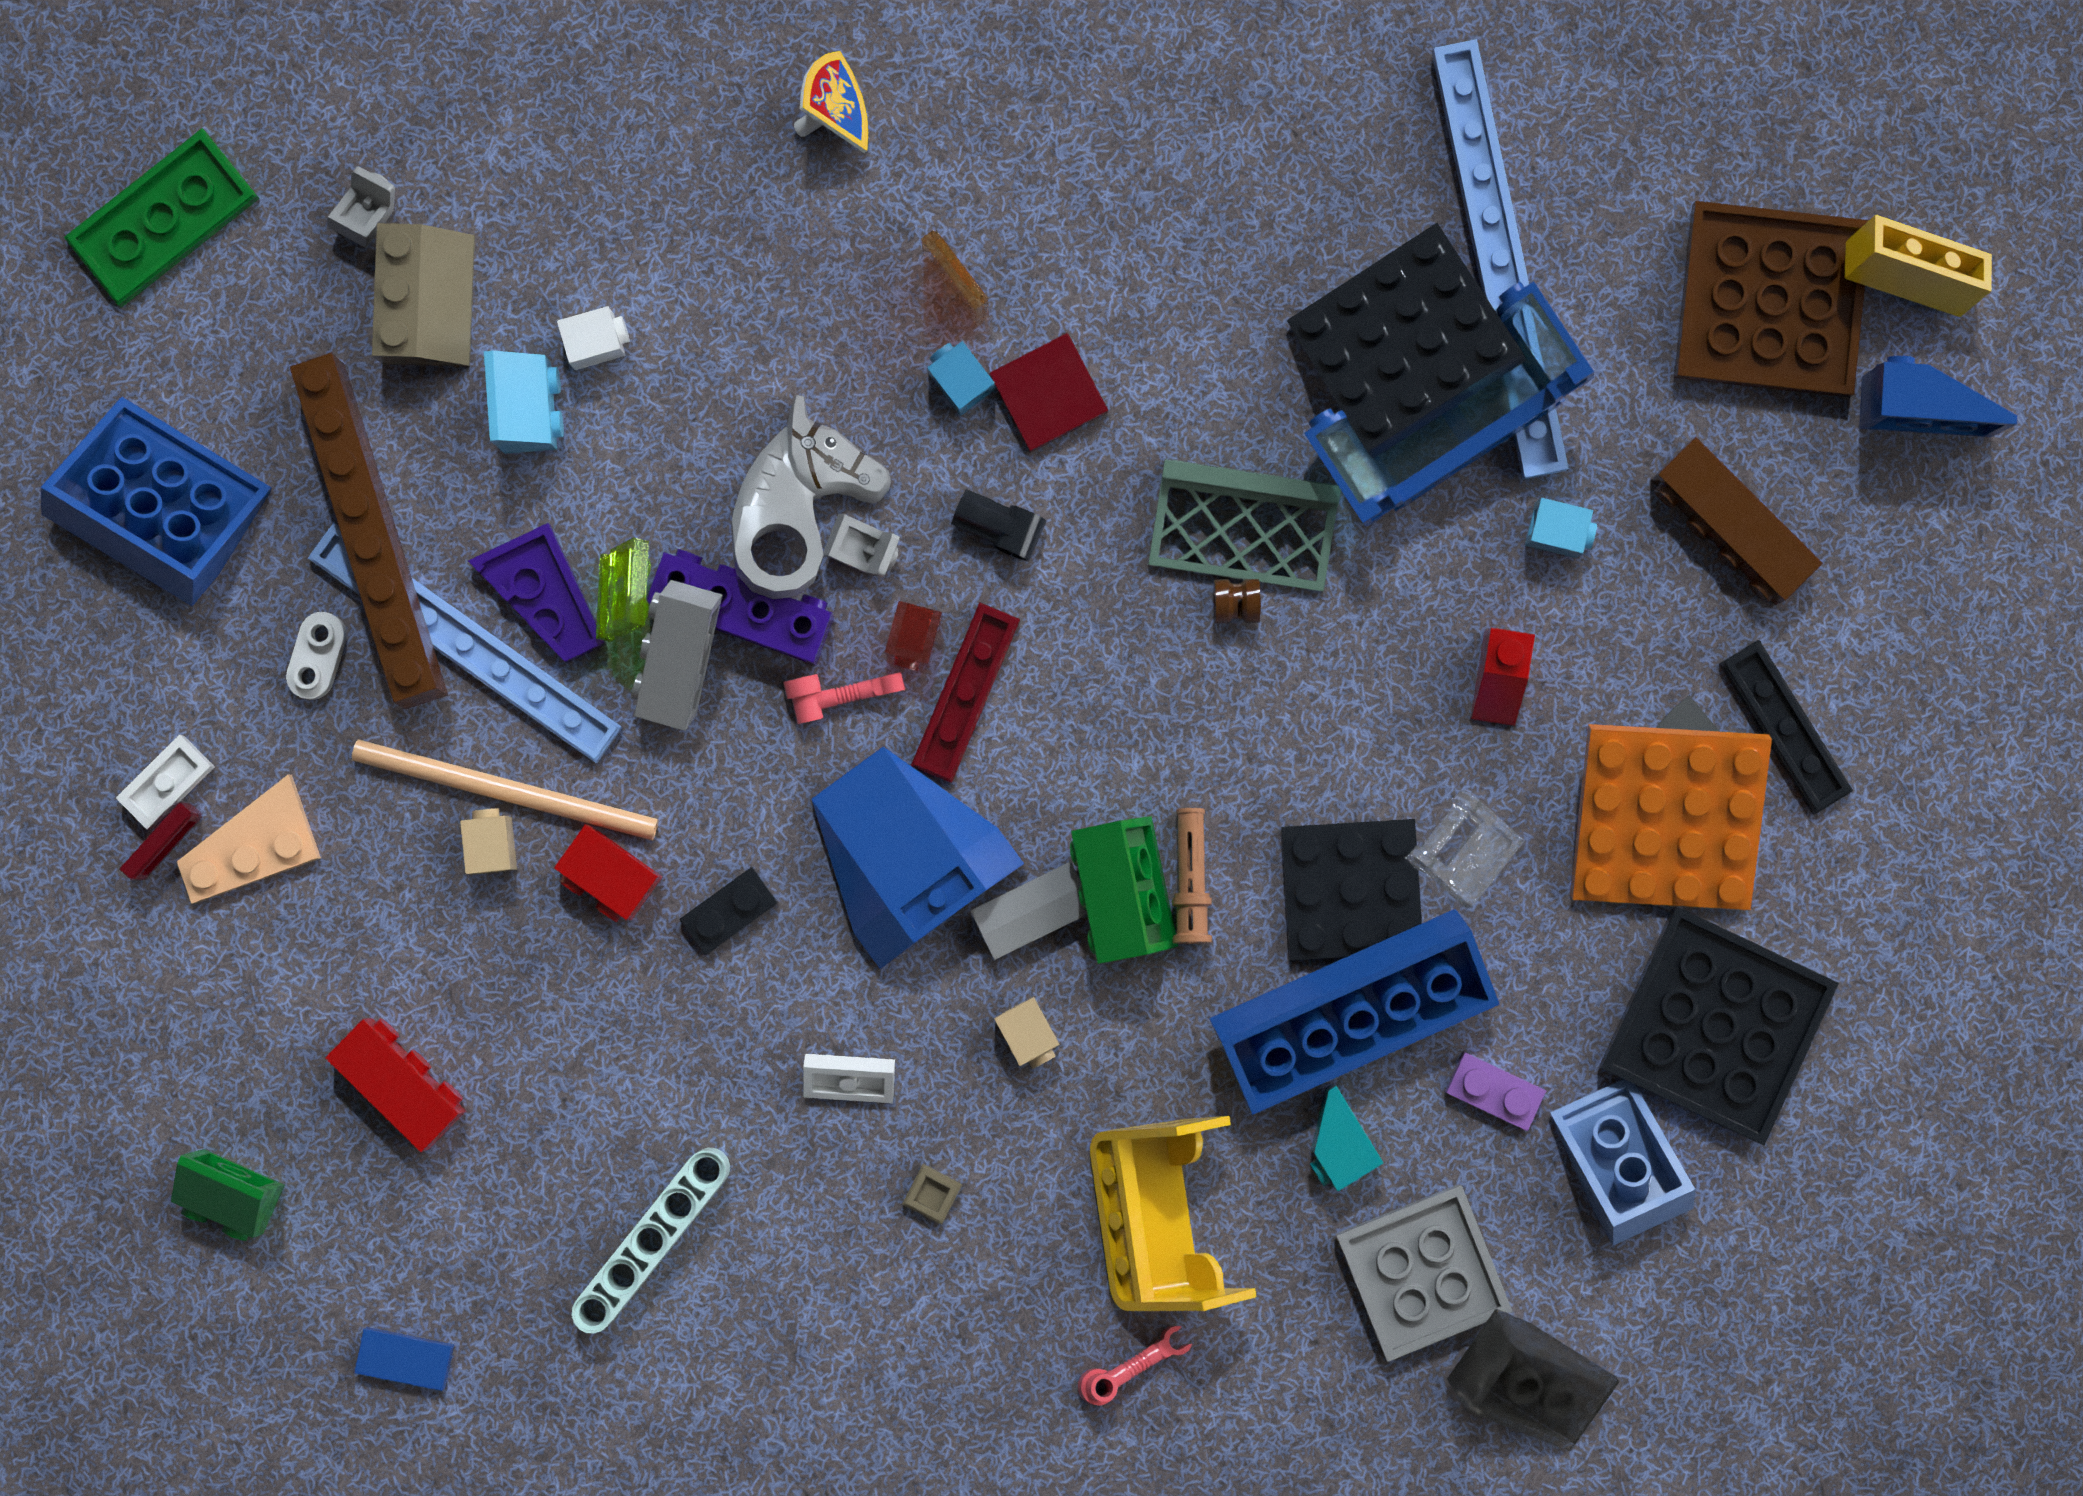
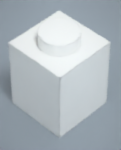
[557,306,630,370]

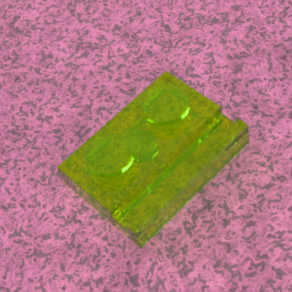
[596,537,651,642]

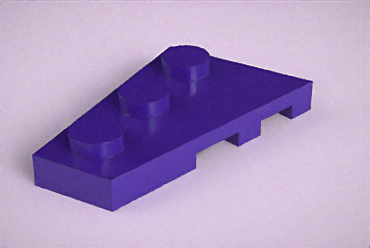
[468,523,607,663]

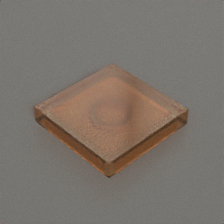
[921,230,989,326]

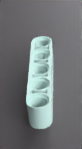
[572,1148,730,1334]

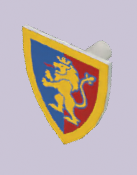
[794,51,868,153]

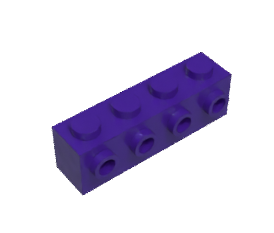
[645,549,835,666]

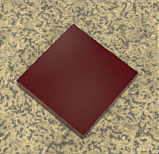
[989,332,1109,453]

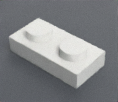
[116,735,215,830]
[803,1054,895,1103]

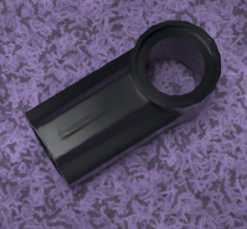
[951,489,1047,562]

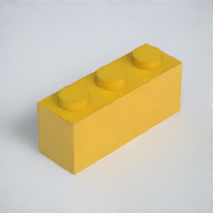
[1845,215,1992,317]

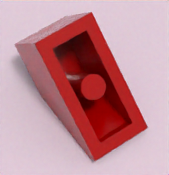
[1470,627,1535,726]

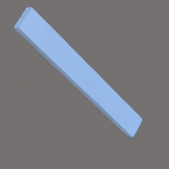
[308,522,623,763]

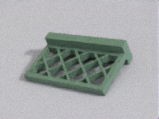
[1148,458,1341,592]

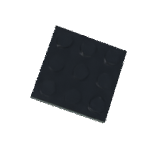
[1281,819,1422,961]

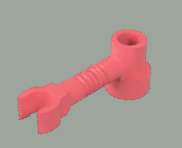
[783,672,905,724]
[1078,1326,1192,1406]

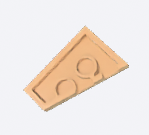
[177,774,321,904]

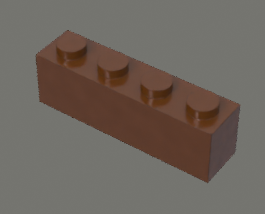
[1651,437,1823,605]

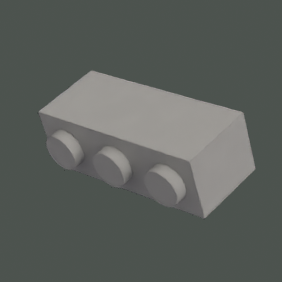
[631,580,722,731]

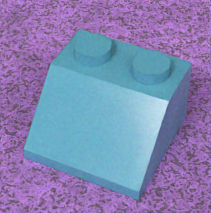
[484,351,564,454]

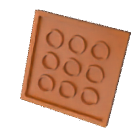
[1570,724,1772,910]

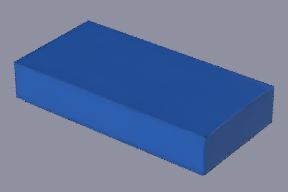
[354,1327,454,1391]

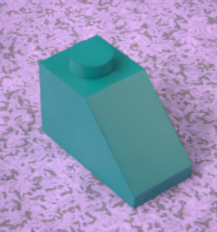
[1309,1084,1384,1191]

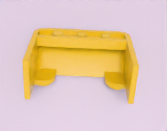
[1090,1116,1256,1311]

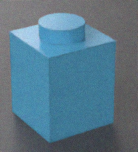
[927,341,995,416]

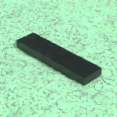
[1719,640,1853,814]

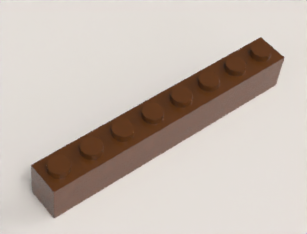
[290,352,448,709]

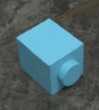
[1525,498,1597,558]

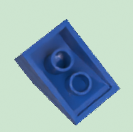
[1859,356,2017,437]

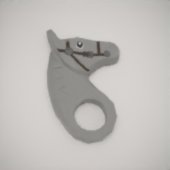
[731,395,891,599]

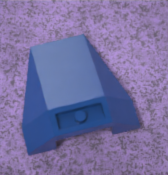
[811,747,1024,969]

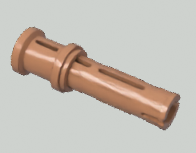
[1172,808,1212,944]

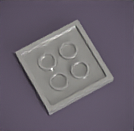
[1335,1184,1513,1362]

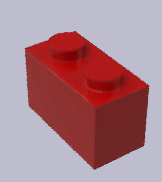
[554,824,663,922]

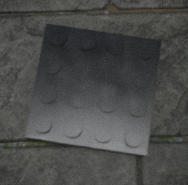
[1287,223,1527,459]
[1599,906,1839,1145]

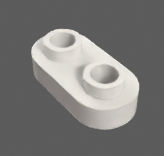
[286,612,347,700]

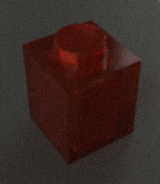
[885,601,943,672]

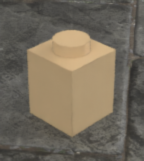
[460,808,517,875]
[994,996,1060,1069]

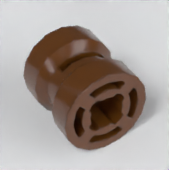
[1213,579,1261,624]

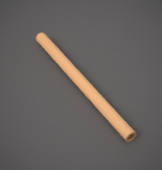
[352,739,659,841]

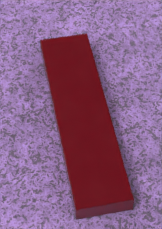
[911,602,1020,783]

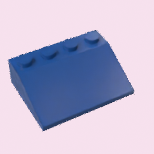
[40,397,272,606]

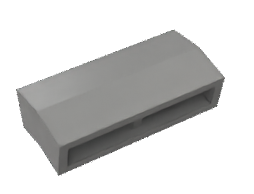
[970,861,1088,960]

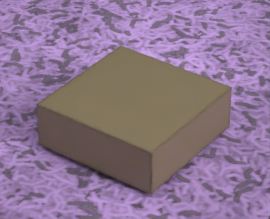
[902,1163,963,1225]

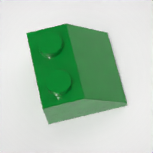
[171,1149,285,1241]

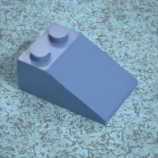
[1550,1079,1695,1246]

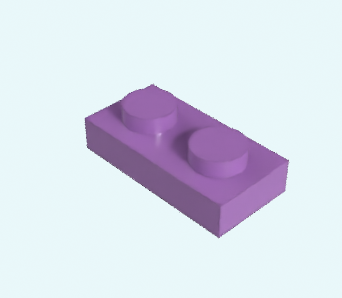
[1445,1052,1546,1131]

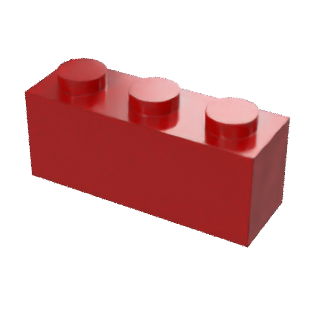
[325,1018,466,1152]

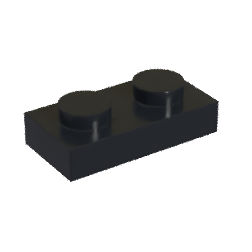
[680,867,779,955]

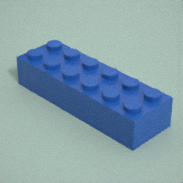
[1209,909,1500,1115]

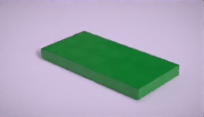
[64,128,260,308]

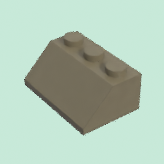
[372,223,475,367]

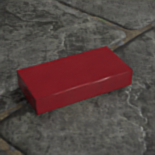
[119,802,202,880]

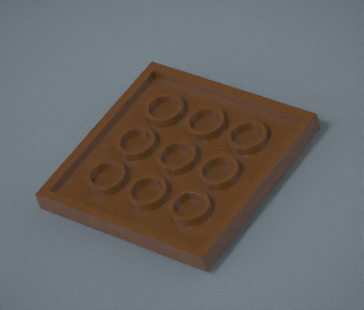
[1674,201,1869,398]

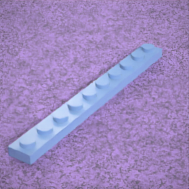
[1432,39,1569,480]

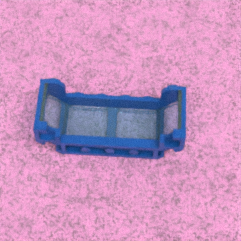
[1304,281,1594,527]

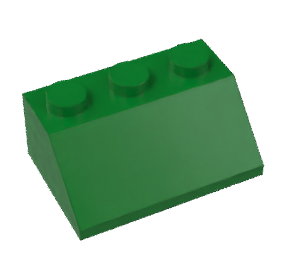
[1070,816,1179,964]

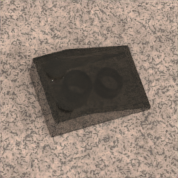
[1447,1309,1620,1451]

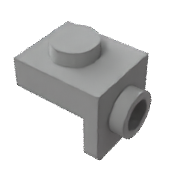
[327,166,395,248]
[823,514,900,578]

